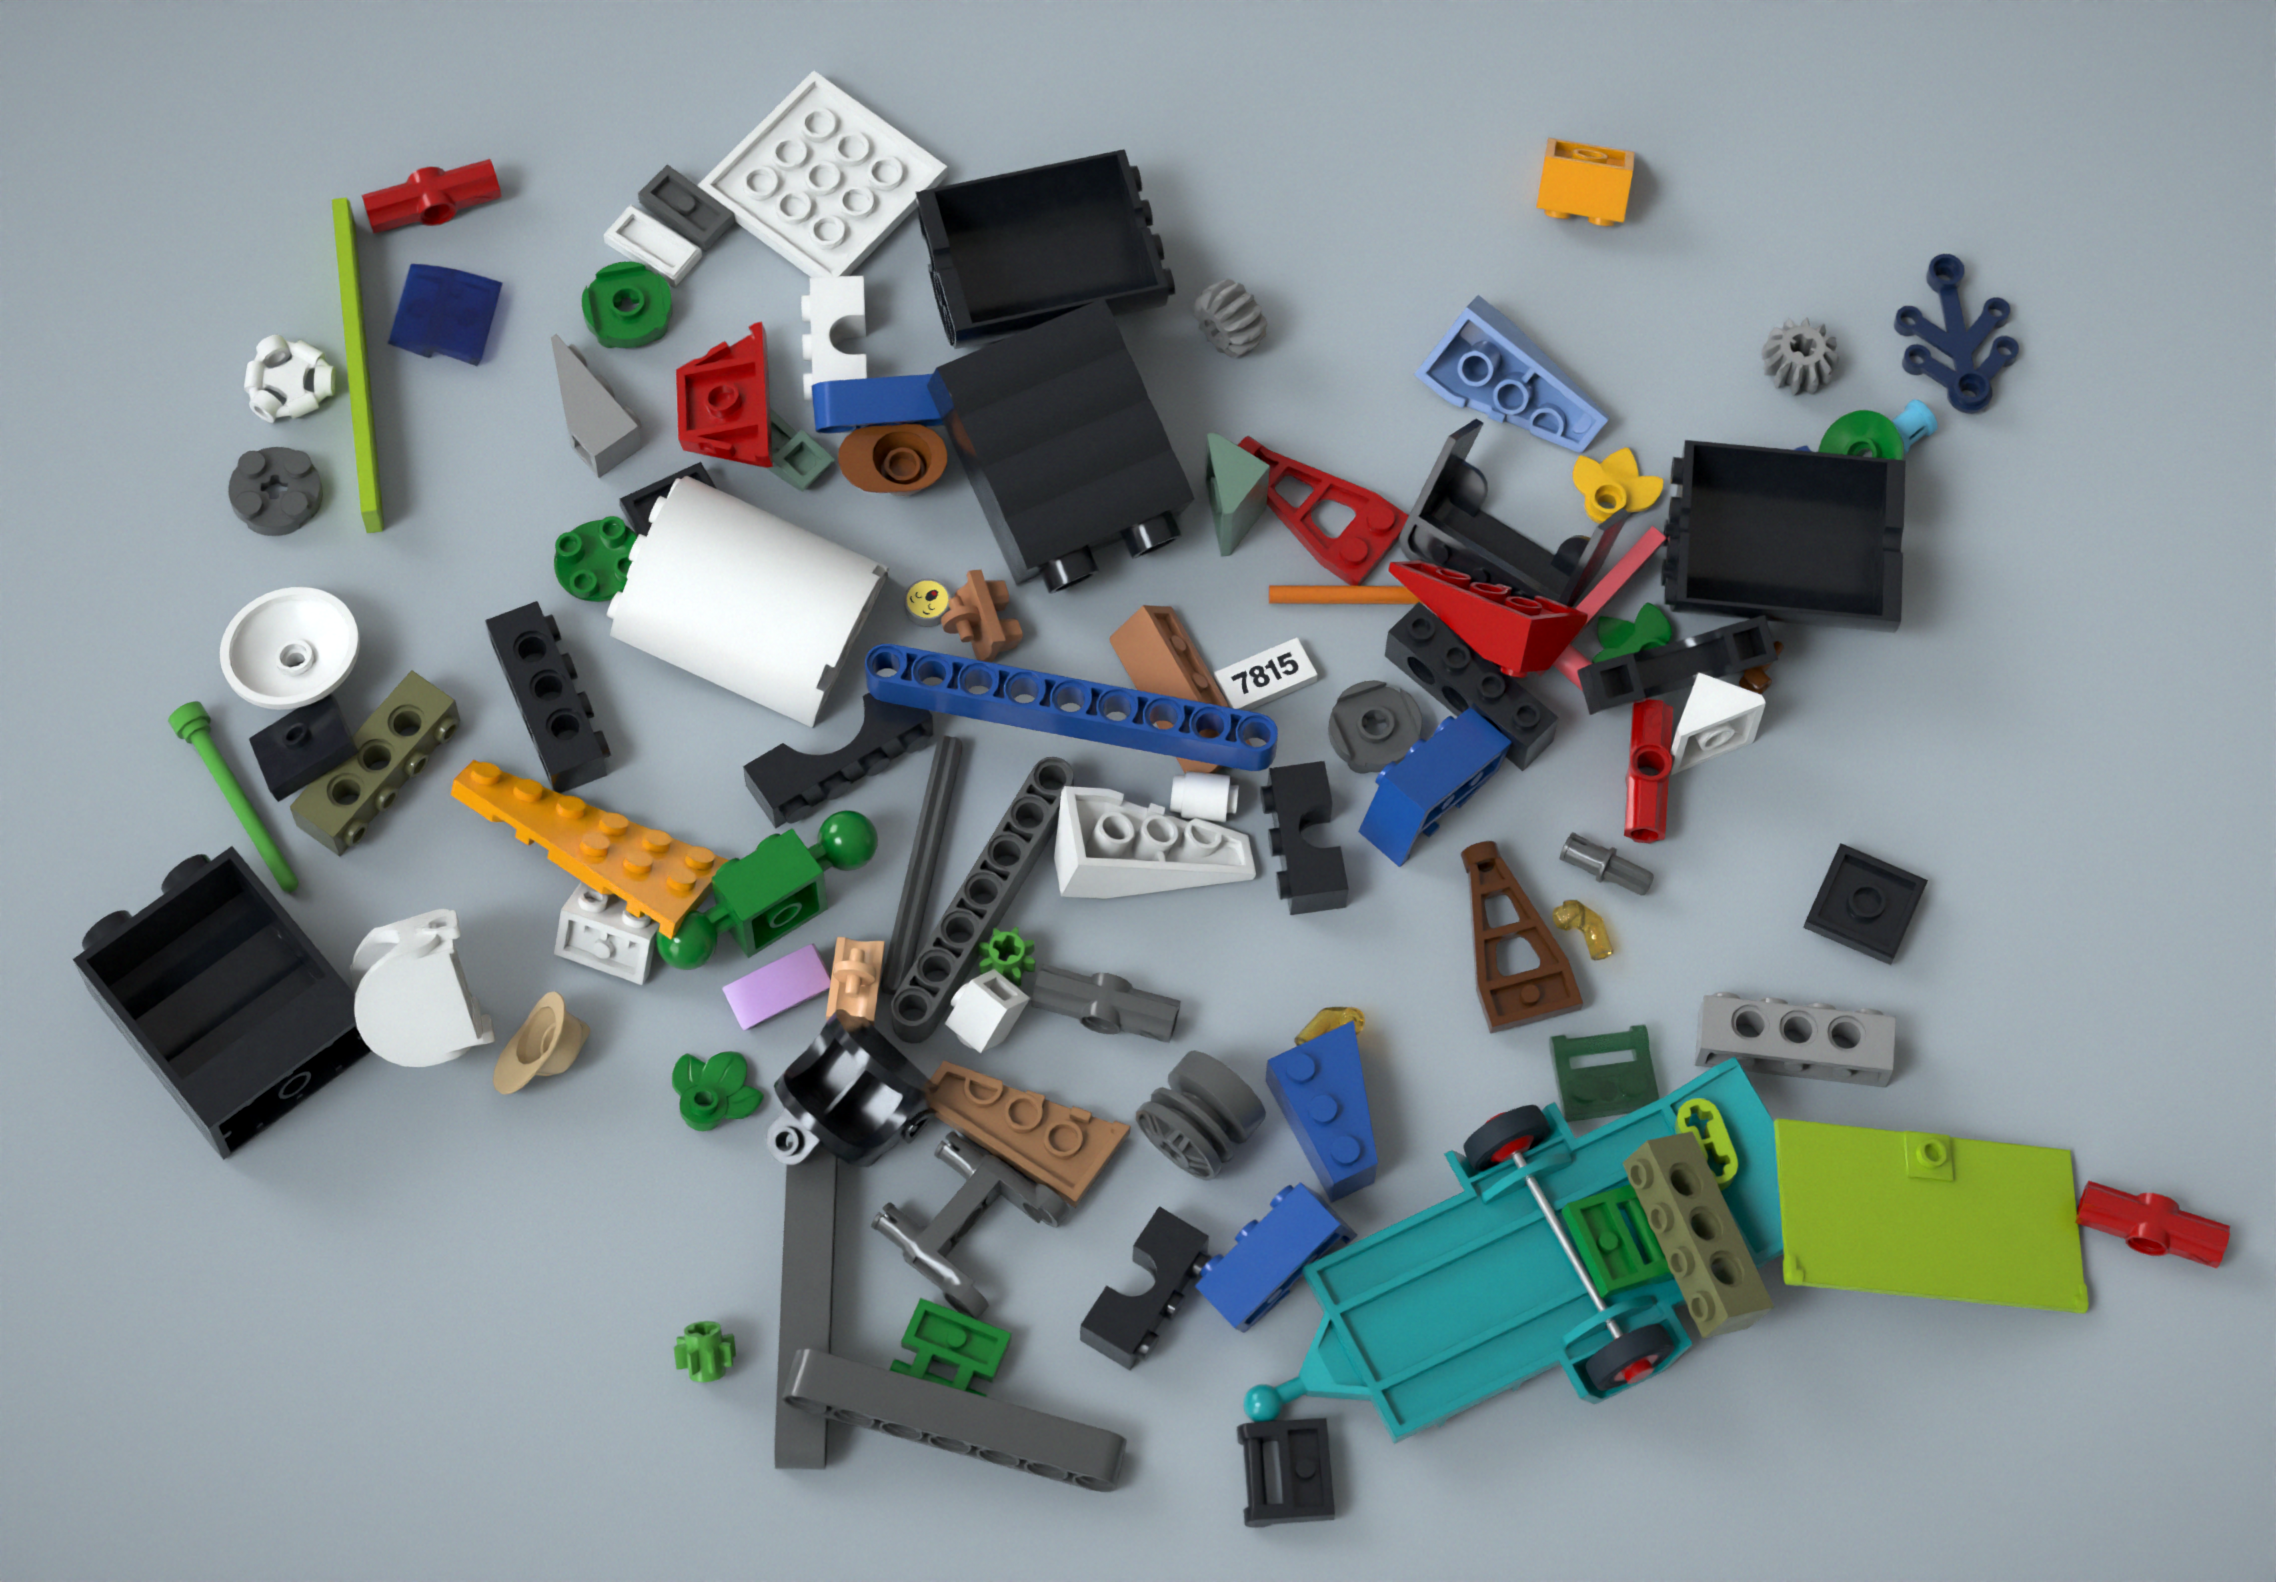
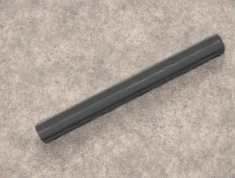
[881,735,963,995]

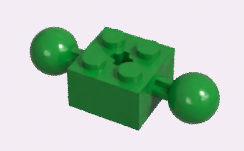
[656,810,878,970]

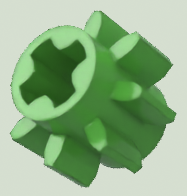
[978,927,1036,987]
[674,1321,736,1382]

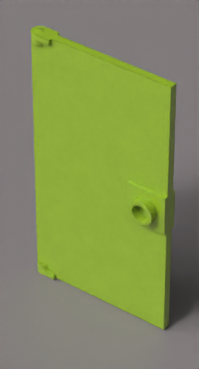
[1774,1118,2088,1314]

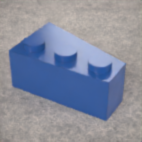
[1358,707,1512,867]
[1265,1020,1378,1203]

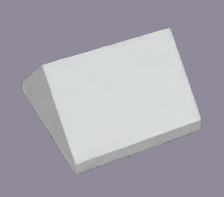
[1669,673,1766,775]

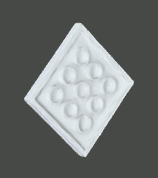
[697,70,948,277]

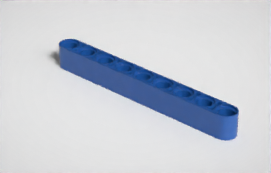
[865,644,1278,771]

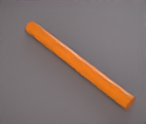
[1269,585,1424,604]

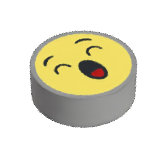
[904,579,951,627]

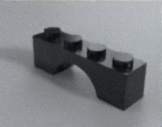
[1577,615,1778,715]
[743,693,934,829]

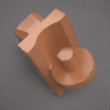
[941,569,1023,663]

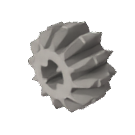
[1193,278,1268,358]
[1761,317,1839,395]

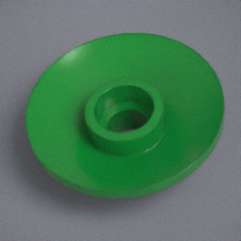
[1818,410,1904,460]

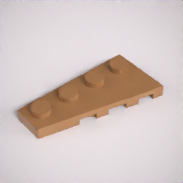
[930,1061,1131,1208]

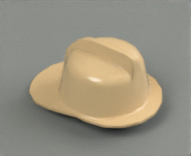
[493,991,590,1095]

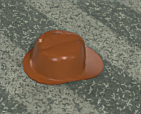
[838,424,948,496]

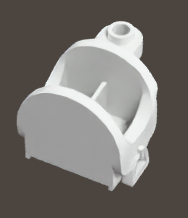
[350,909,495,1067]

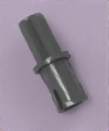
[1559,832,1654,896]

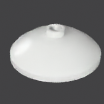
[220,587,360,710]

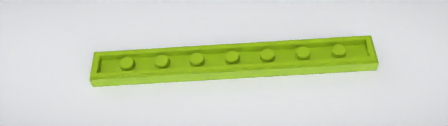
[331,197,385,534]

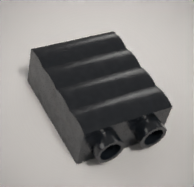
[927,298,1195,594]
[73,846,372,1160]

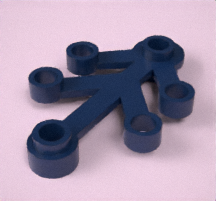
[1894,254,2019,414]

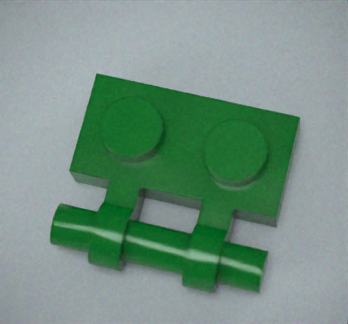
[890,1298,1012,1397]

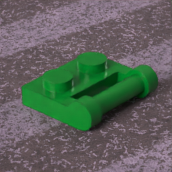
[1561,1184,1674,1299]

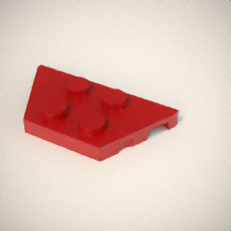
[676,321,773,468]

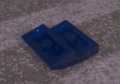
[387,264,503,366]

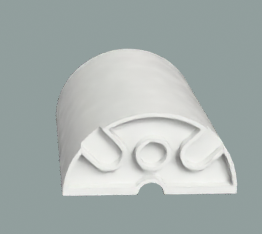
[606,476,890,728]

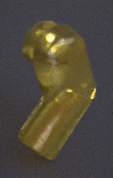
[1552,899,1614,961]
[1294,1007,1365,1046]

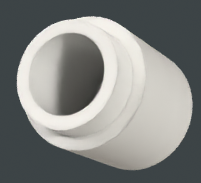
[1170,771,1239,822]

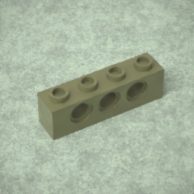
[290,670,460,857]
[1622,1131,1774,1339]

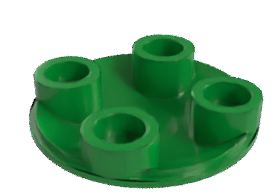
[554,516,638,602]

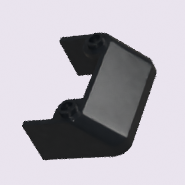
[1399,418,1630,608]

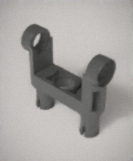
[871,1131,1070,1320]

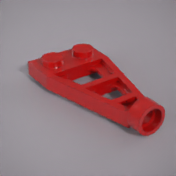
[1237,436,1409,586]

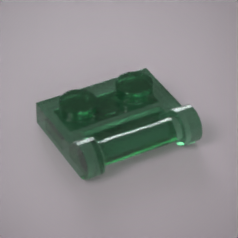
[1549,1024,1660,1122]

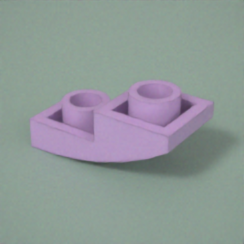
[722,943,831,1031]

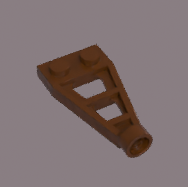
[1461,841,1583,1034]

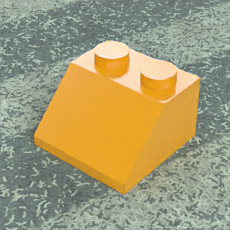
[1536,138,1635,226]

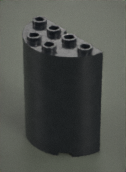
[916,149,1175,350]
[1661,440,1906,633]

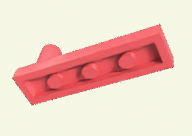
[1535,526,1666,692]

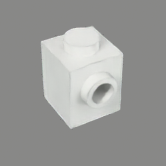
[945,969,1030,1053]

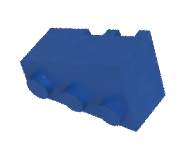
[1195,1182,1358,1333]

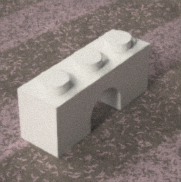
[801,276,867,401]

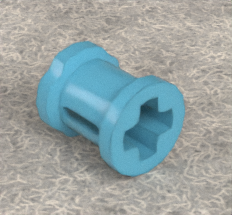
[1891,399,1938,456]

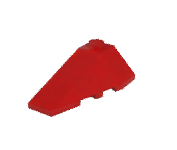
[1388,560,1588,678]

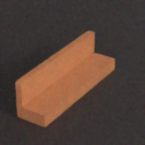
[1109,605,1252,774]

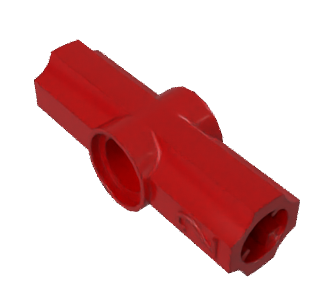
[362,159,502,234]
[1624,699,1673,844]
[2075,1180,2230,1269]

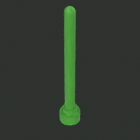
[168,701,299,893]

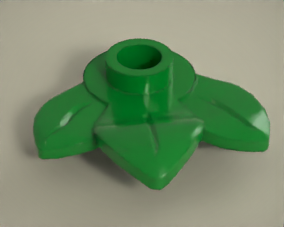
[1592,602,1672,664]
[672,1051,764,1131]

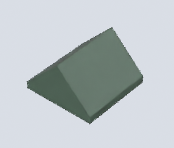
[1204,432,1270,557]

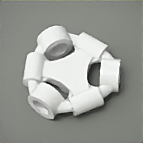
[244,335,336,423]

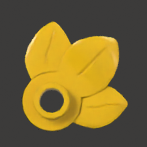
[1572,447,1664,524]

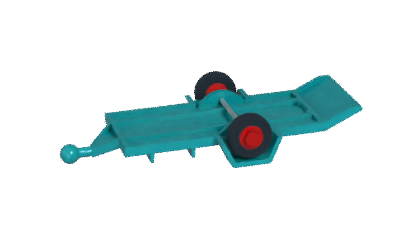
[1243,1057,1784,1444]

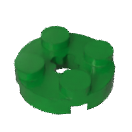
[581,261,673,348]

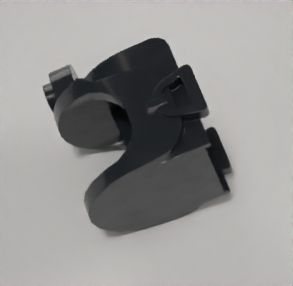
[766,1009,939,1167]

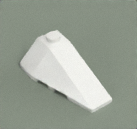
[1054,786,1256,899]

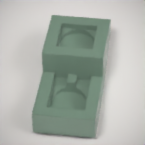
[767,408,835,492]

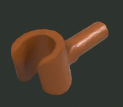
[1739,641,1784,695]

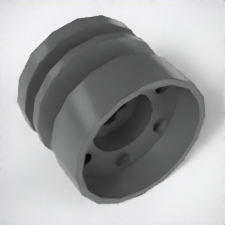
[1135,1050,1266,1181]

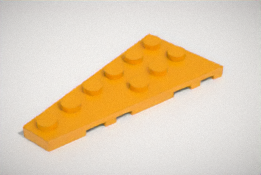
[451,759,729,939]

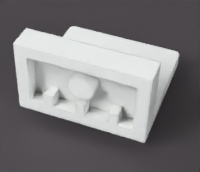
[554,881,660,985]

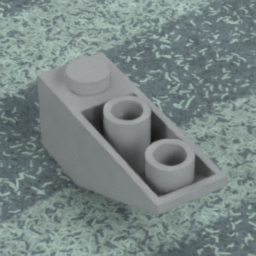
[551,334,642,478]

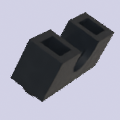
[1260,761,1349,915]
[1080,1206,1212,1371]

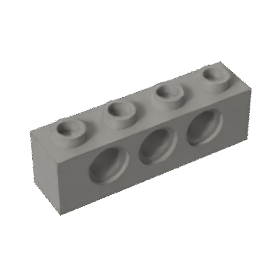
[1694,992,1896,1088]

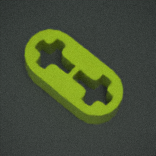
[1675,1098,1738,1191]

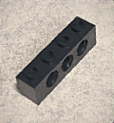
[485,601,611,793]
[1385,602,1559,771]

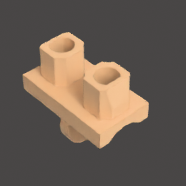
[826,937,885,1026]

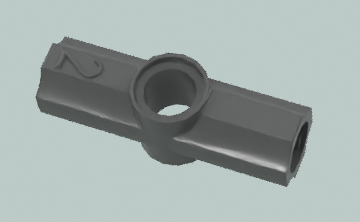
[1031,964,1181,1043]

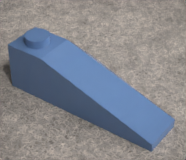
[1414,295,1610,453]

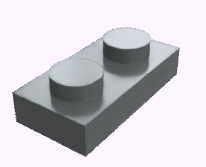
[638,164,735,252]

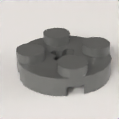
[228,447,323,536]
[1328,680,1422,774]

